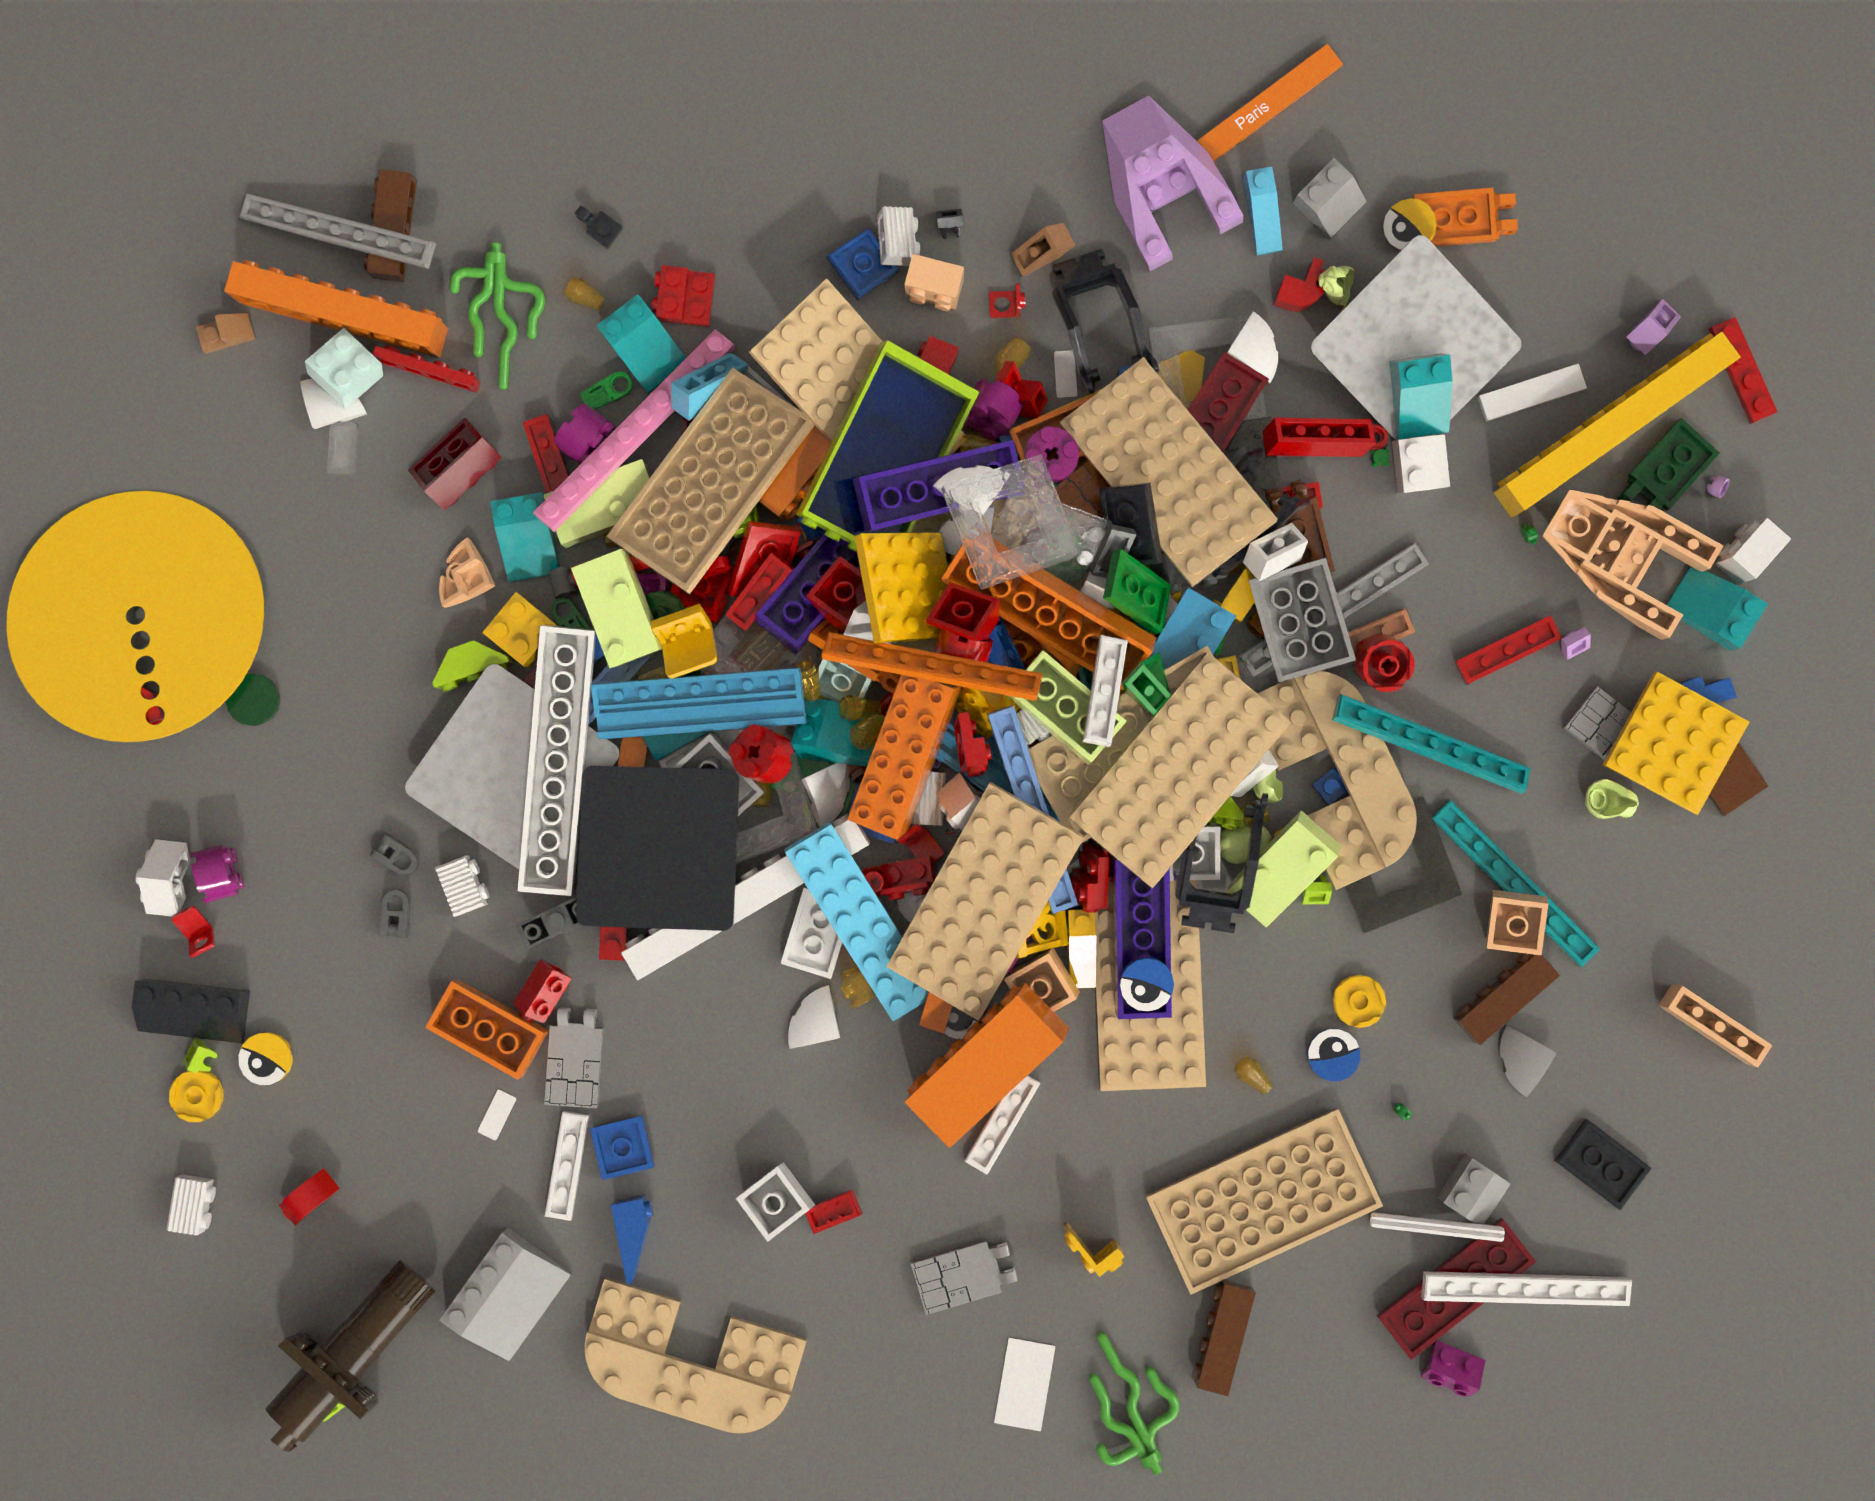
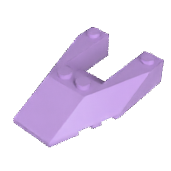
[1102,95,1243,272]

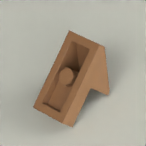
[196,313,256,354]

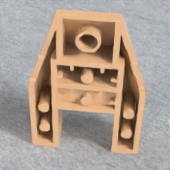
[1542,490,1723,640]

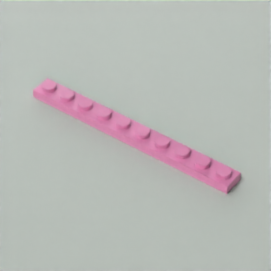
[533,329,736,532]

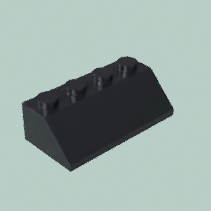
[132,979,250,1043]

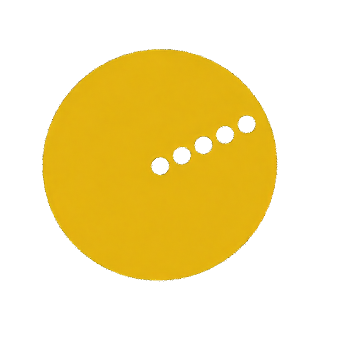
[6,491,264,742]

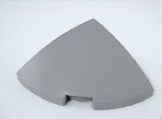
[1499,1025,1557,1097]

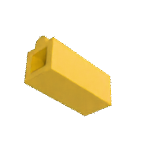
[1213,566,1256,624]

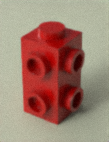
[513,959,572,1023]

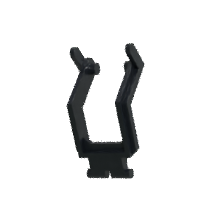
[1052,249,1159,395]
[1161,447,1311,587]
[1175,793,1268,933]

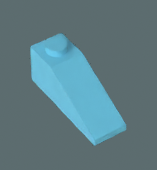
[1242,166,1283,256]
[671,352,748,420]

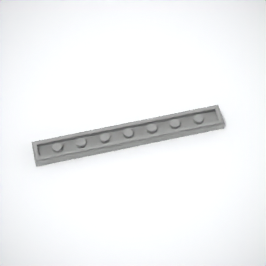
[239,193,436,269]
[1239,542,1429,678]

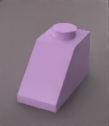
[1627,299,1681,355]

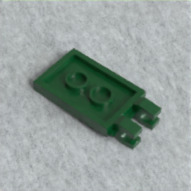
[1617,418,1720,511]

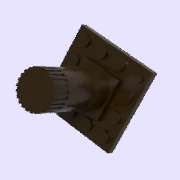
[265,1260,436,1452]

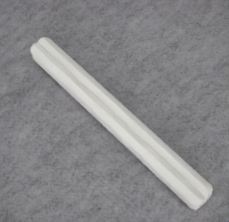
[1370,1212,1505,1242]

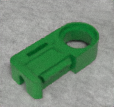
[580,372,633,410]
[551,598,592,629]

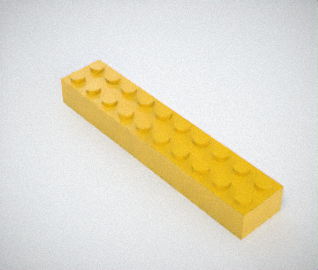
[1493,332,1741,518]

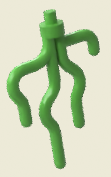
[449,242,545,390]
[1089,1332,1180,1475]

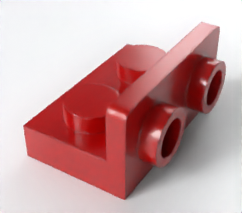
[879,856,936,900]

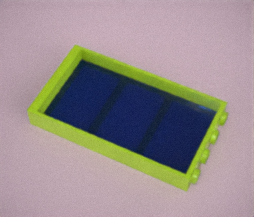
[796,340,979,552]

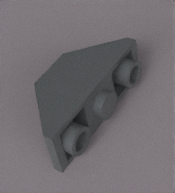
[515,897,581,949]

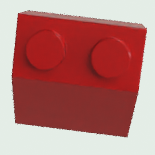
[806,556,866,633]
[926,582,999,641]

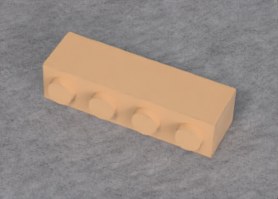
[1658,984,1772,1068]

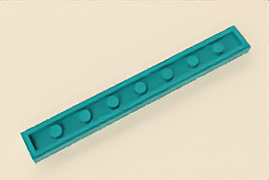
[1332,694,1530,794]
[1430,800,1600,967]

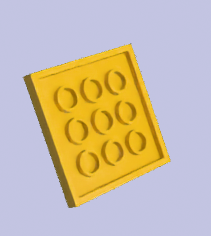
[854,533,948,643]
[1602,671,1749,815]

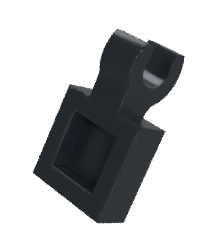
[575,205,623,249]

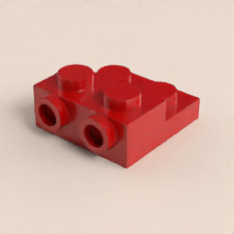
[652,265,716,327]
[670,569,734,624]
[953,712,991,777]
[1069,842,1109,913]

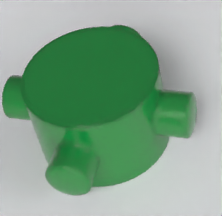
[1370,448,1390,468]
[1521,523,1538,545]
[1393,1103,1412,1121]

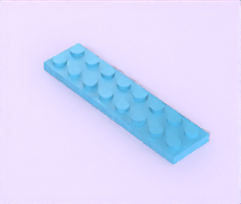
[784,822,929,1021]

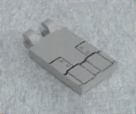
[1563,686,1631,761]
[544,1007,604,1108]
[911,1240,1018,1315]

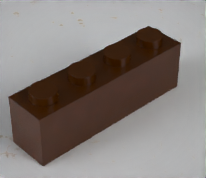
[364,169,417,282]
[1454,953,1560,1045]
[1192,1280,1256,1396]

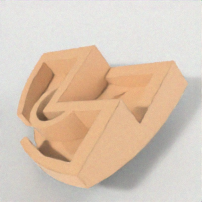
[439,537,495,608]

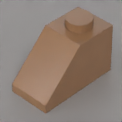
[1011,223,1076,277]

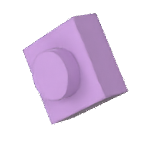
[1561,627,1591,660]

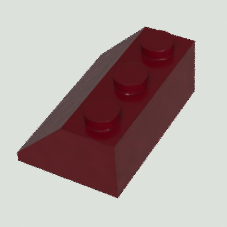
[408,417,502,511]

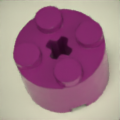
[964,379,1022,442]
[554,403,616,464]
[1024,427,1079,485]
[190,844,245,903]

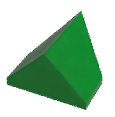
[1122,652,1172,716]

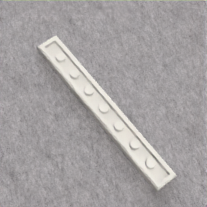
[1421,1271,1632,1306]

